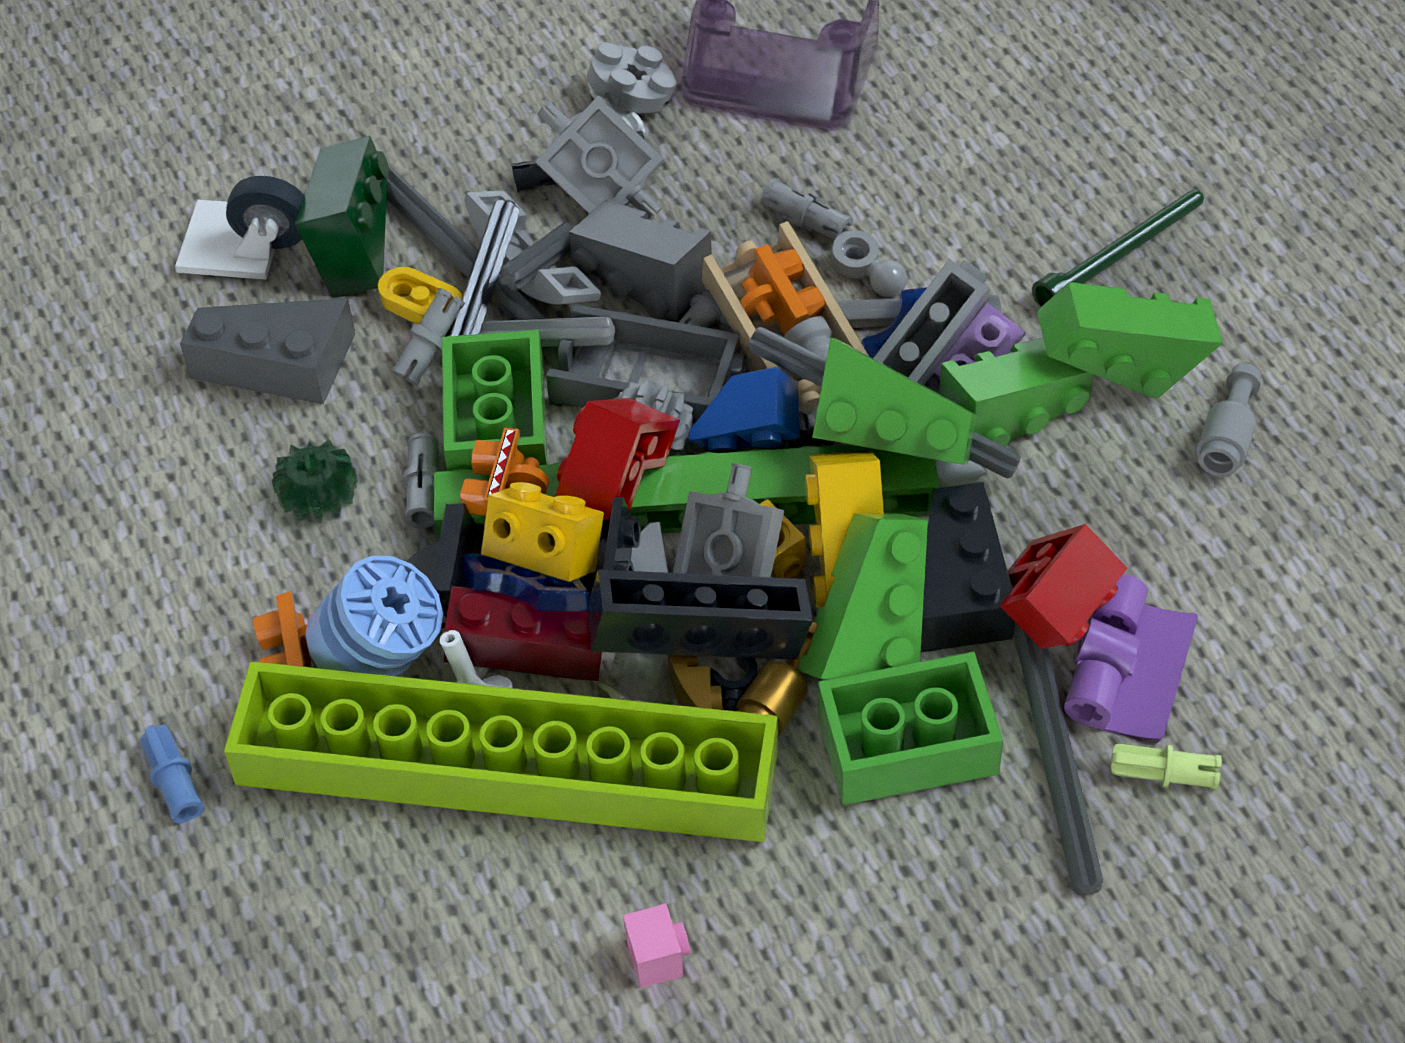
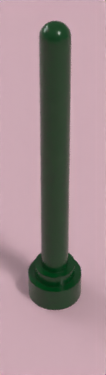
[1032,189,1204,307]

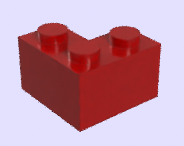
[555,398,680,520]
[1000,524,1127,649]

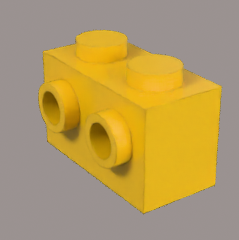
[481,482,604,582]

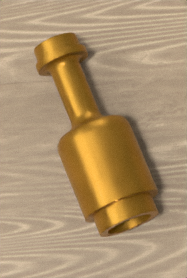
[736,621,818,736]

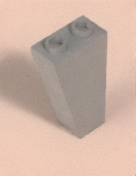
[873,259,990,386]

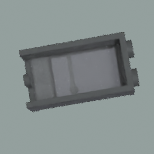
[546,304,747,428]

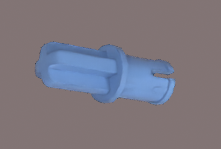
[140,724,205,824]

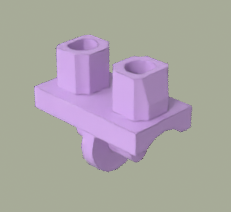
[934,303,1027,376]

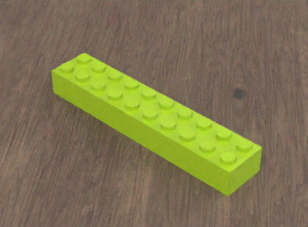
[224,661,778,843]

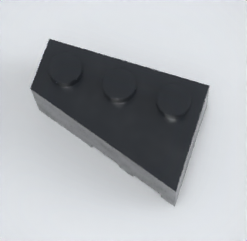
[921,482,1015,652]

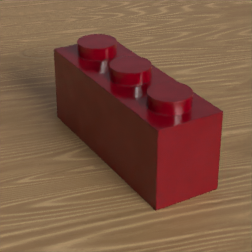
[444,586,602,681]

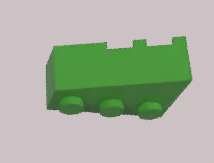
[1037,282,1223,398]

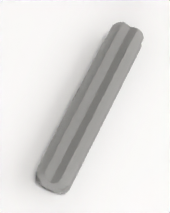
[478,317,615,347]

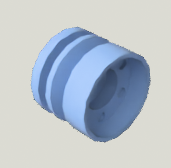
[305,556,443,677]

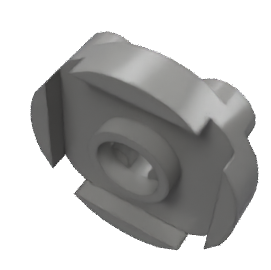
[587,42,676,113]

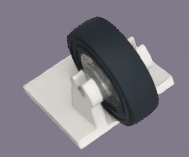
[175,176,305,280]

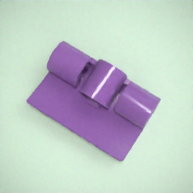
[1064,574,1198,743]

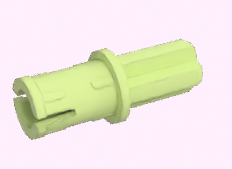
[1110,744,1222,790]

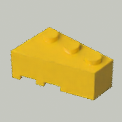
[805,450,884,607]

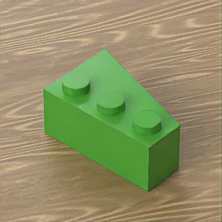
[812,337,977,465]
[939,337,1093,447]
[797,513,928,679]

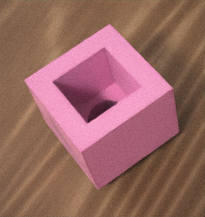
[623,903,690,988]

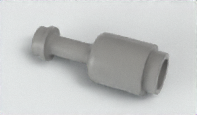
[1196,363,1261,477]

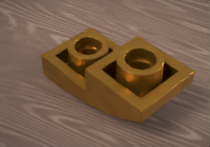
[666,655,722,710]

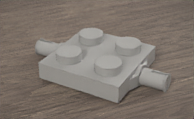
[535,96,665,220]
[673,463,784,577]

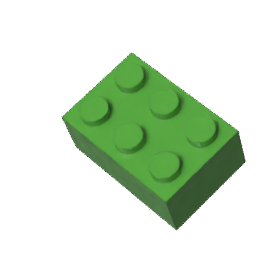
[442,330,548,471]
[818,652,1003,806]

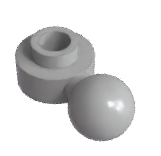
[831,230,907,297]

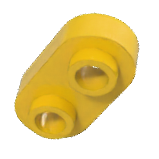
[378,267,462,330]

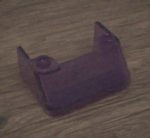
[681,0,880,131]

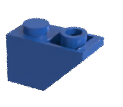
[689,367,800,453]

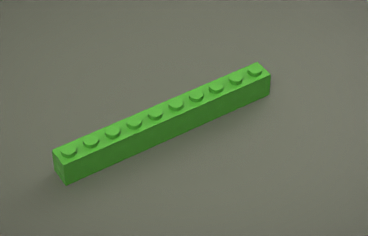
[434,444,939,542]

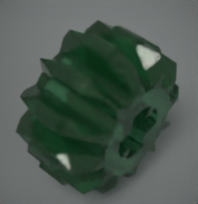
[272,438,358,523]

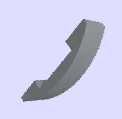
[464,190,601,304]

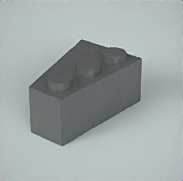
[569,200,712,323]
[180,298,356,404]

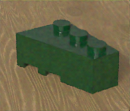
[295,136,389,297]

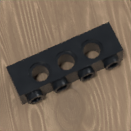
[586,569,813,660]

